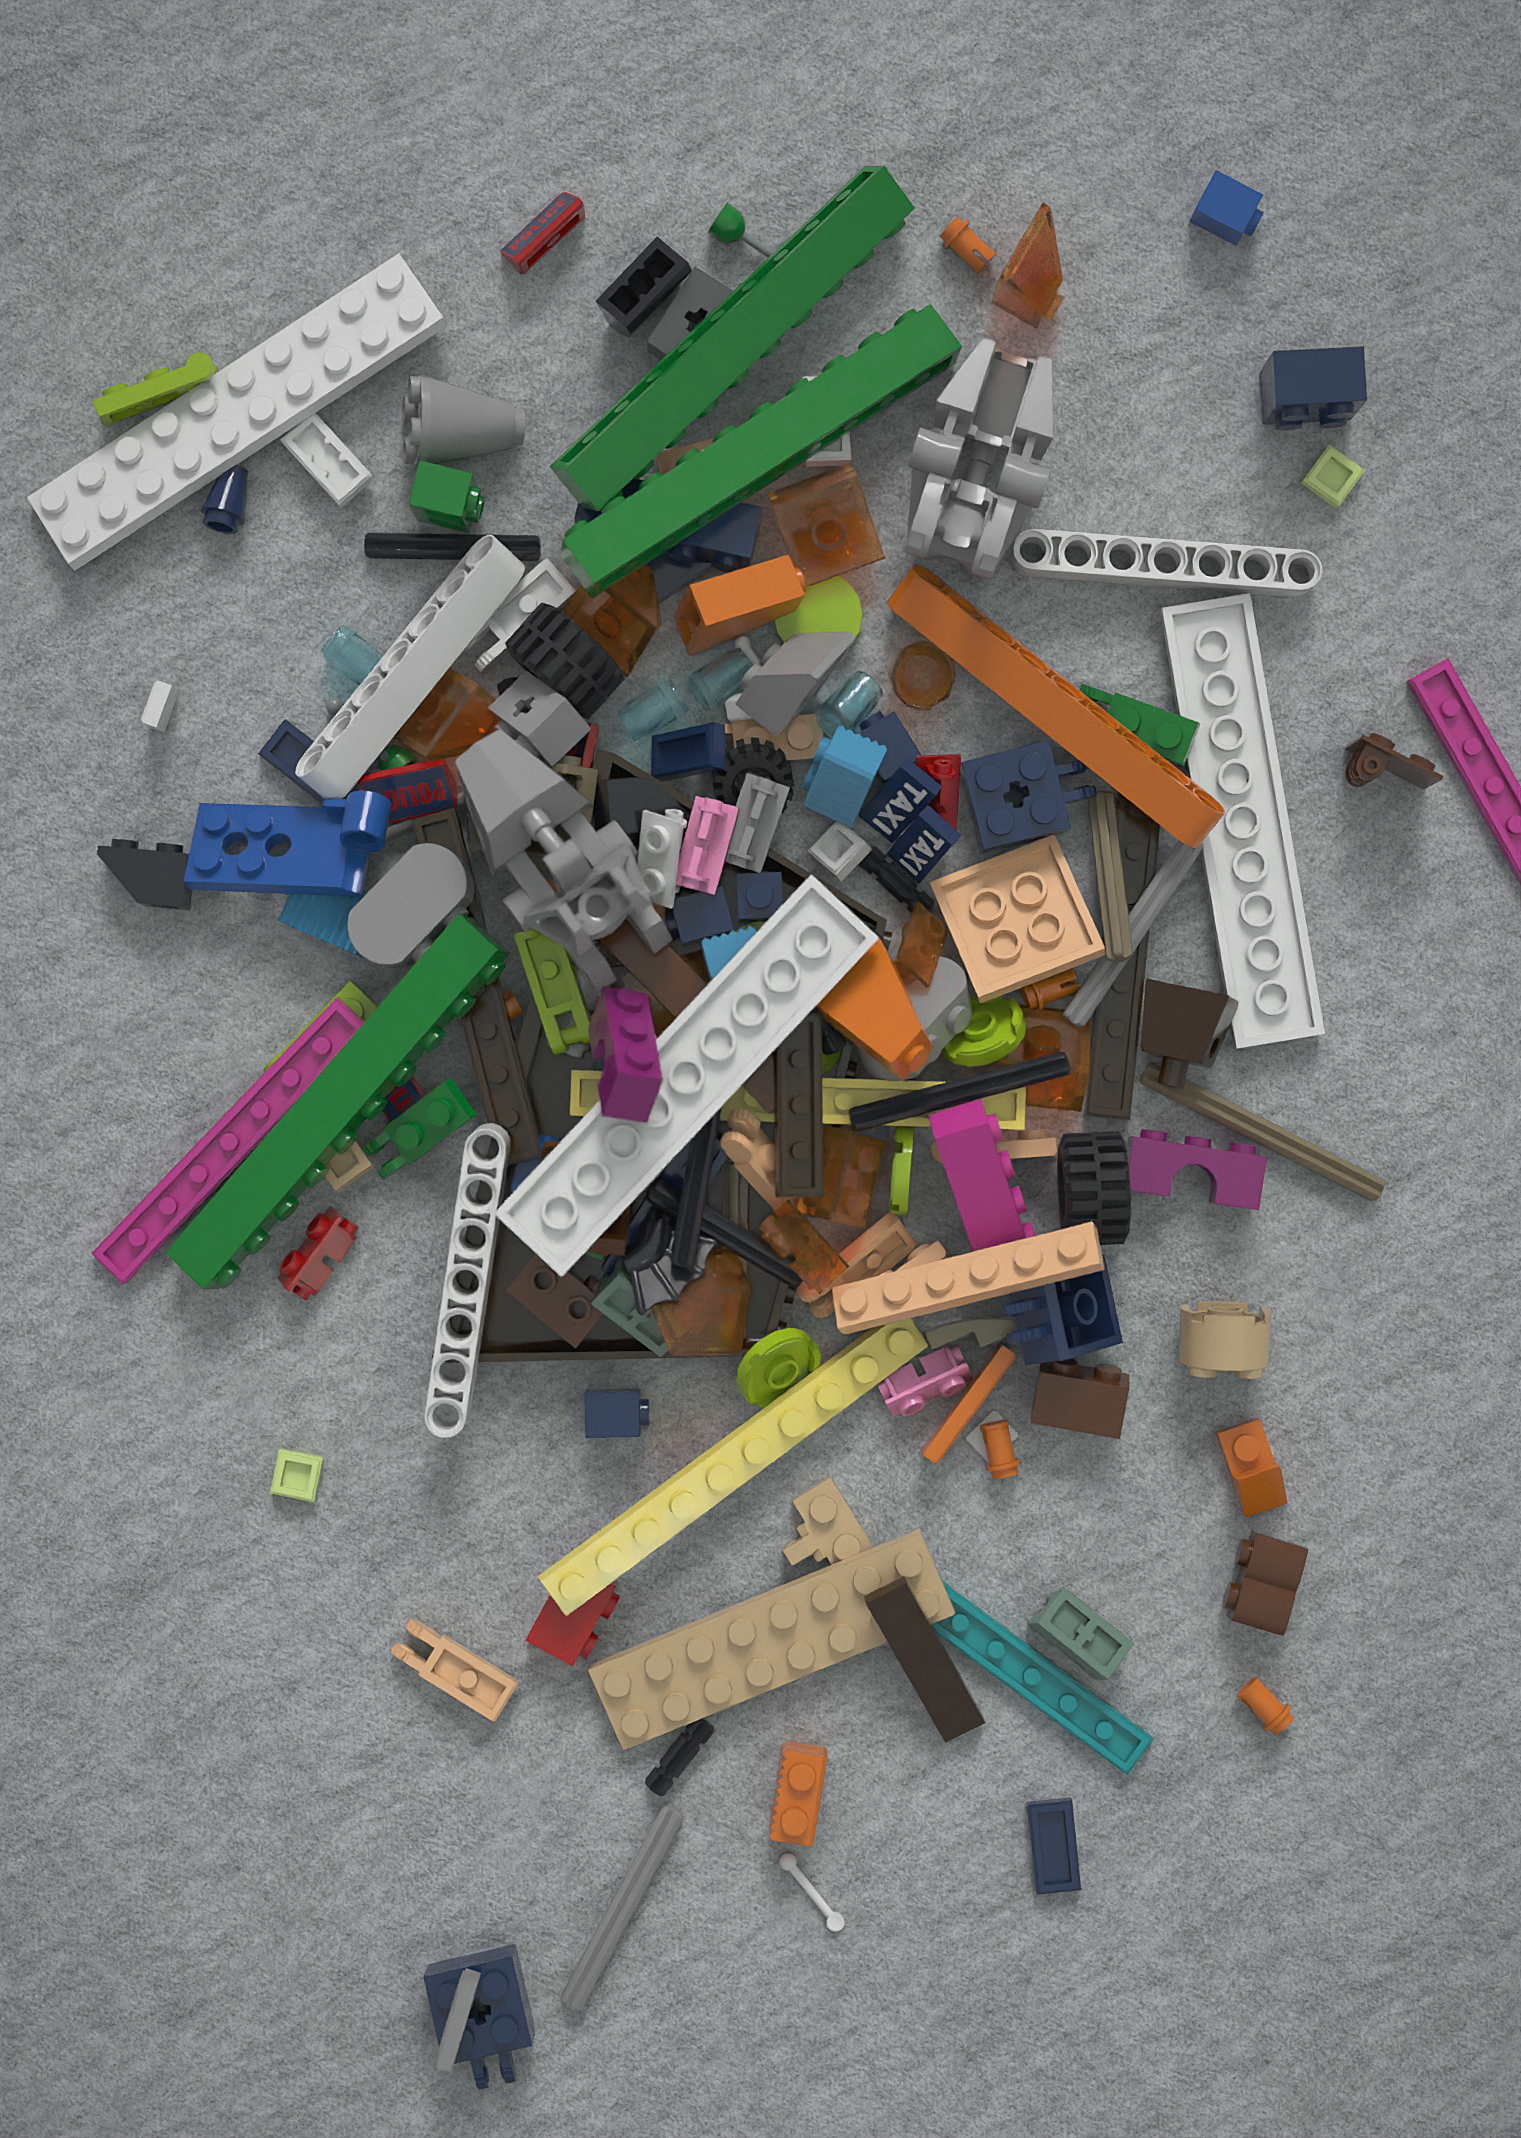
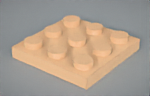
[929,834,1106,1004]

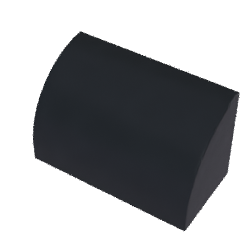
[596,236,692,337]

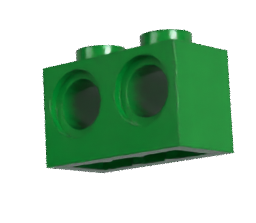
[409,460,485,533]

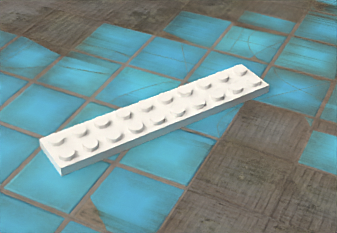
[27,253,448,571]
[1160,593,1325,1049]
[494,874,879,1277]

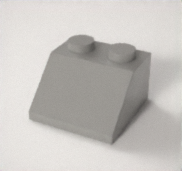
[735,632,856,738]

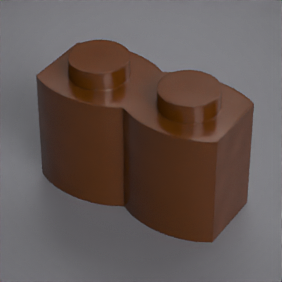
[1222,1531,1308,1636]

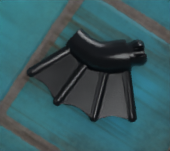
[620,1209,718,1316]

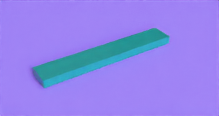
[932,1580,1154,1775]

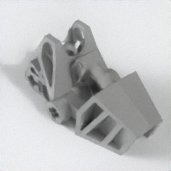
[904,338,1054,580]
[455,729,673,994]

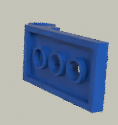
[183,791,392,897]

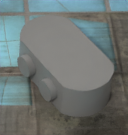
[348,843,475,969]
[857,956,973,1081]

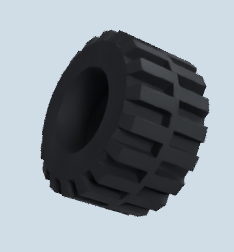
[505,603,625,719]
[1057,1131,1131,1245]

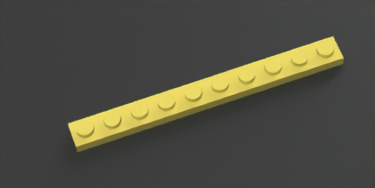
[570,1070,1026,1130]
[537,1318,929,1616]

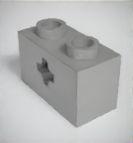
[488,670,591,767]

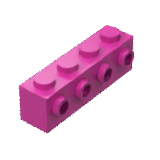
[929,1099,1036,1252]

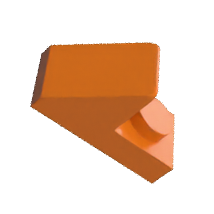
[1215,1418,1288,1518]

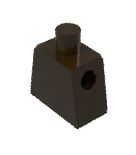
[1141,979,1239,1089]

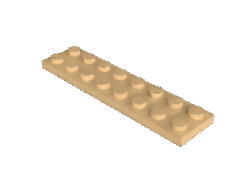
[588,1529,955,1751]

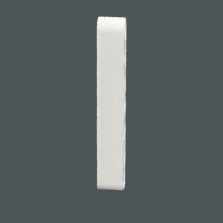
[1010,529,1322,597]
[295,535,525,799]
[425,1123,510,1438]

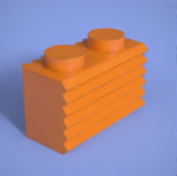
[769,1741,828,1846]

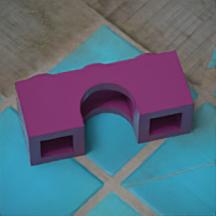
[588,987,663,1123]
[1126,1129,1267,1210]

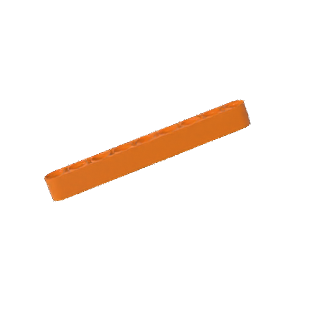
[887,564,1225,848]

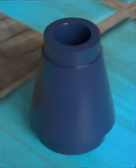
[201,465,249,534]

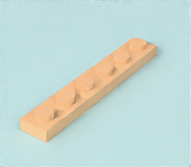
[832,1222,1104,1335]

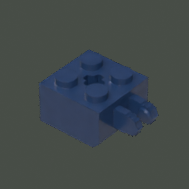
[960,740,1097,854]
[1001,1254,1123,1365]
[423,1944,535,2090]

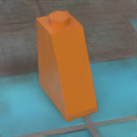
[673,554,806,657]
[816,939,934,1081]

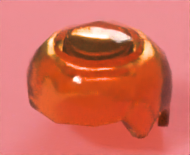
[888,640,956,711]

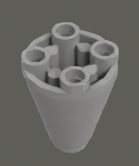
[402,375,525,466]

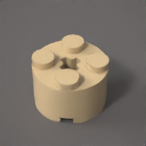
[1179,1301,1272,1379]

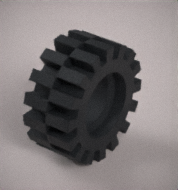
[711,737,794,814]

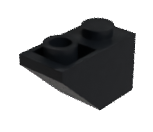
[593,777,691,842]
[97,839,192,910]

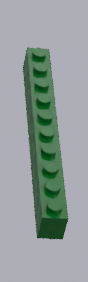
[549,166,915,511]
[561,304,962,599]
[165,914,510,1290]

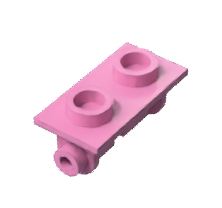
[676,796,740,895]
[877,1345,973,1417]

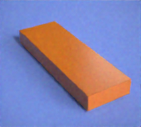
[920,1342,1016,1464]

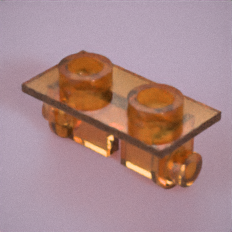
[894,901,948,988]
[758,1199,850,1294]

